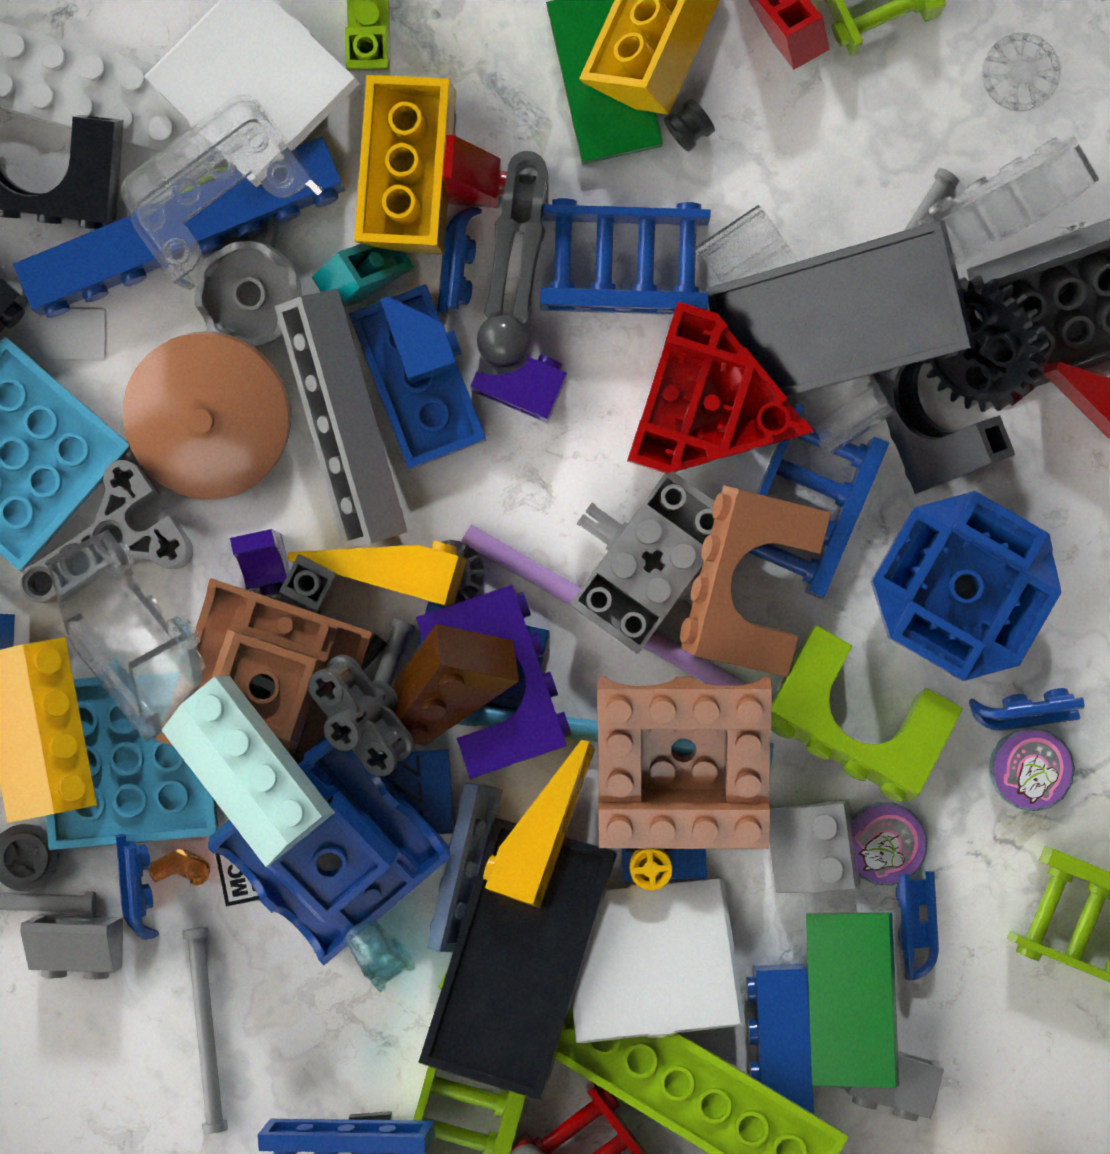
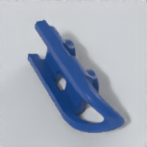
[437,207,482,313]
[969,688,1085,731]
[115,834,159,940]
[895,871,939,981]

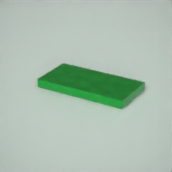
[546,0,663,165]
[806,912,900,1088]

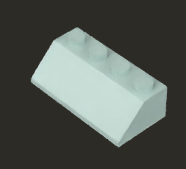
[162,676,335,867]

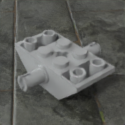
[570,472,715,654]

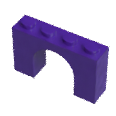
[416,585,572,779]

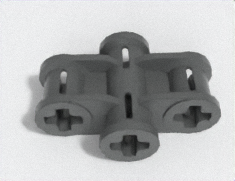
[308,655,414,776]

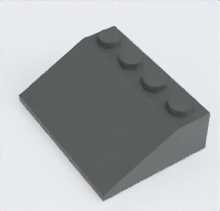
[966,219,1110,387]

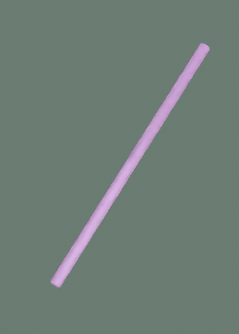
[461,524,747,686]

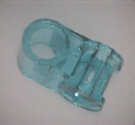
[345,920,416,992]

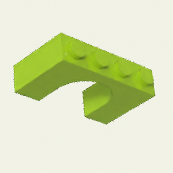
[771,625,963,802]

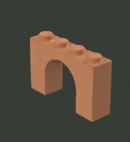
[680,485,831,677]

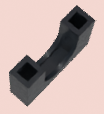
[0,115,124,229]
[868,361,1016,494]

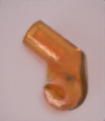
[148,849,210,886]

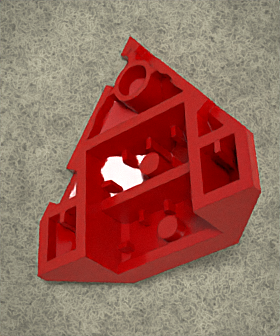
[627,301,814,474]

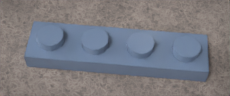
[427,782,503,952]

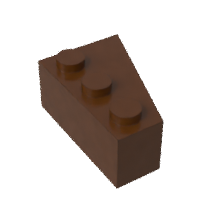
[383,624,519,746]

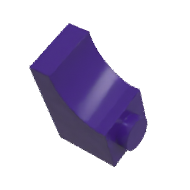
[470,355,567,424]
[230,529,290,596]

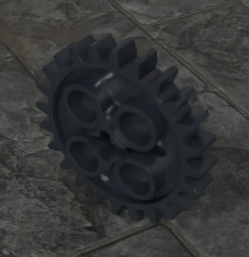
[924,275,1049,412]

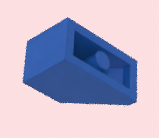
[380,296,462,384]

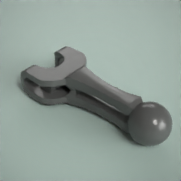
[477,151,549,367]

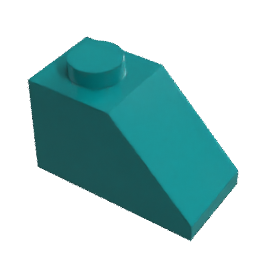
[311,244,415,308]

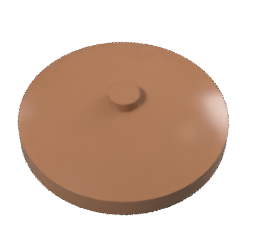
[123,331,291,500]

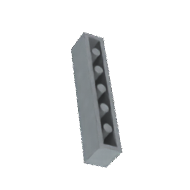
[275,289,408,549]

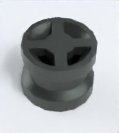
[664,98,715,152]

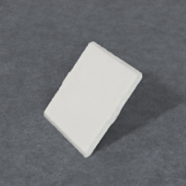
[144,0,360,187]
[572,878,745,1043]

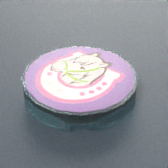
[989,727,1075,811]
[851,802,928,886]

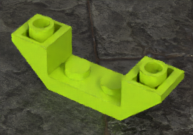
[345,0,390,71]

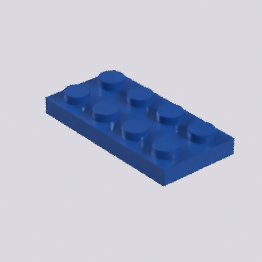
[349,284,487,470]

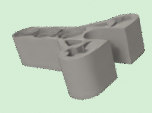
[20,460,193,603]

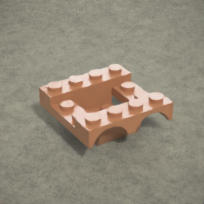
[155,578,373,764]
[597,677,772,849]

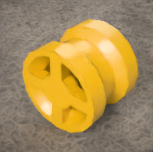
[629,848,672,891]

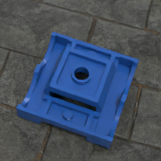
[208,730,451,966]

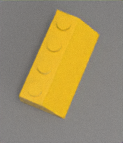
[579,0,720,114]
[354,75,456,255]
[0,637,97,823]

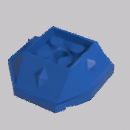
[870,491,1062,681]

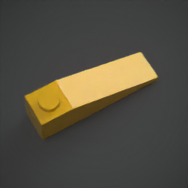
[287,540,467,606]
[483,740,595,908]

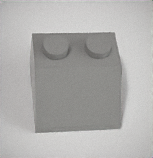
[769,799,860,893]
[20,914,123,979]

